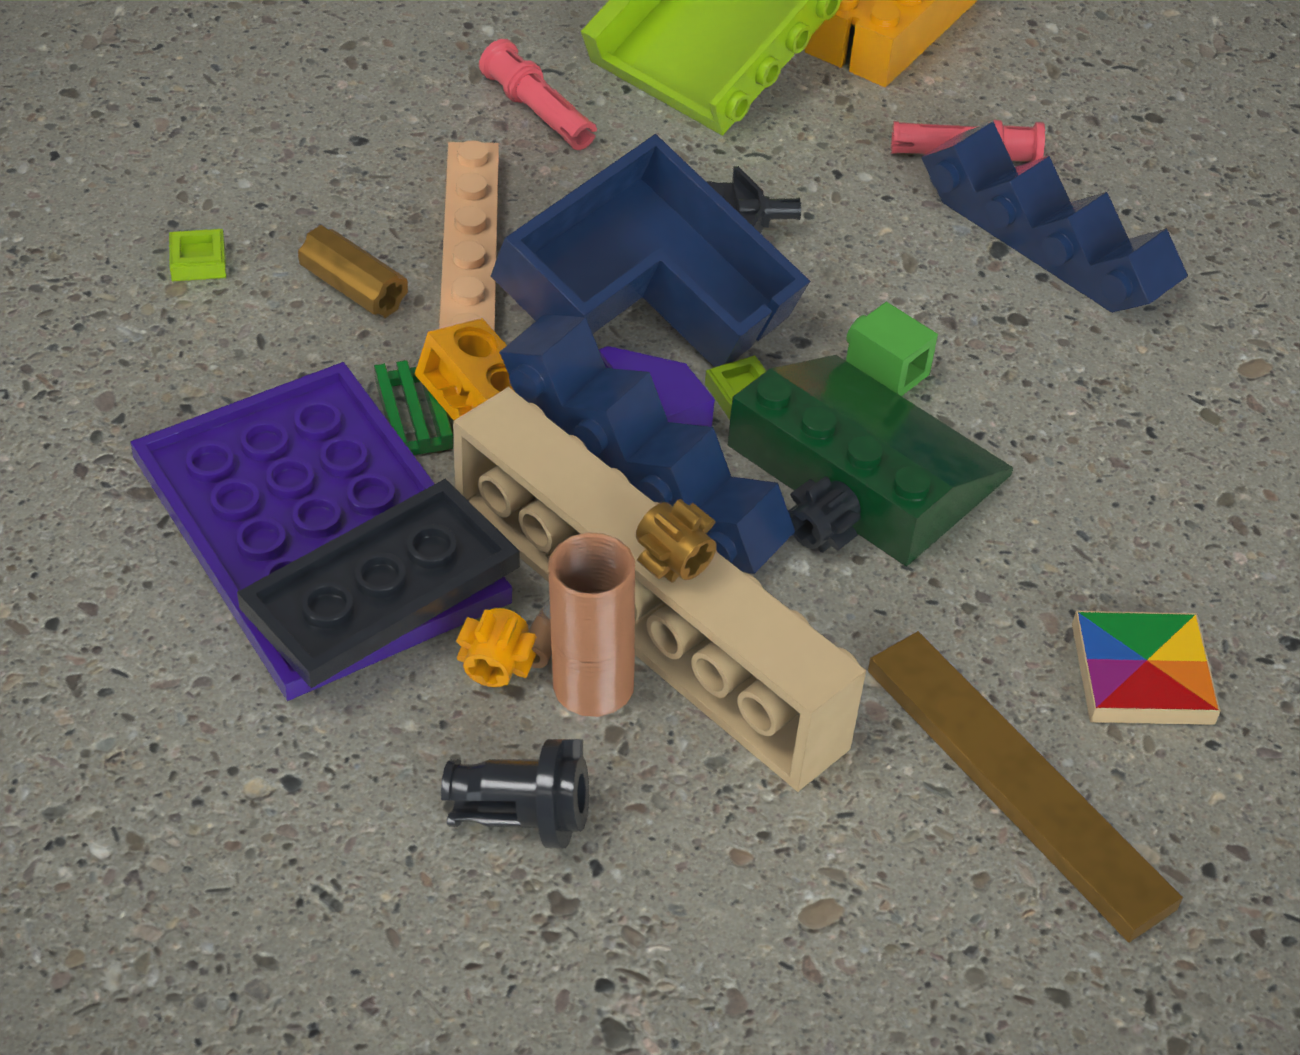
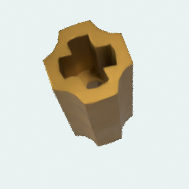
[298,225,408,318]

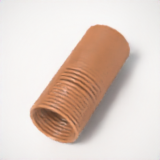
[548,533,635,717]

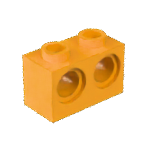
[414,318,516,420]

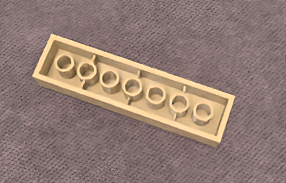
[453,387,866,792]

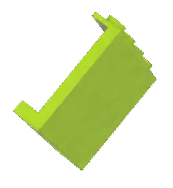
[581,0,842,136]

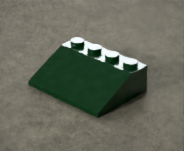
[727,355,1013,567]

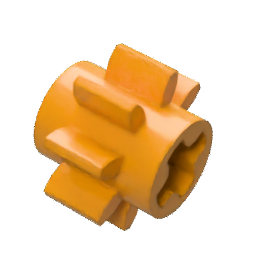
[456,608,537,687]

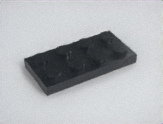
[237,478,520,688]

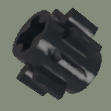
[788,476,861,553]

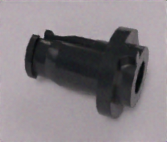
[441,739,589,849]

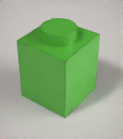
[846,301,938,396]

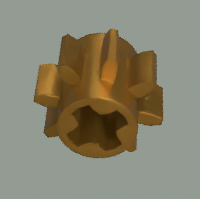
[636,499,716,583]

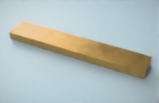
[868,631,1183,943]

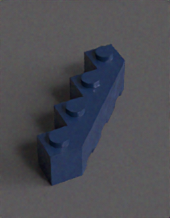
[921,121,1188,313]
[499,314,795,574]

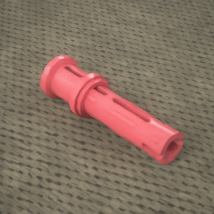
[479,39,597,150]
[891,120,1045,162]

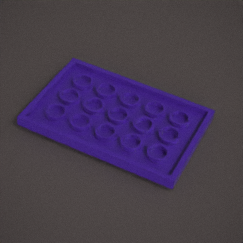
[130,362,512,701]

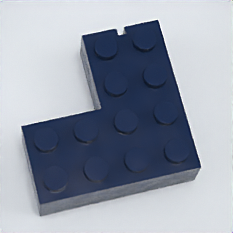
[490,134,810,367]

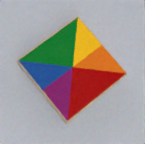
[1072,611,1220,725]

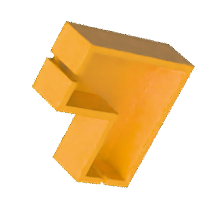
[805,0,977,88]

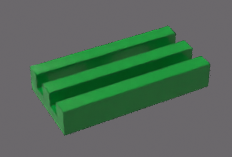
[374,358,453,455]

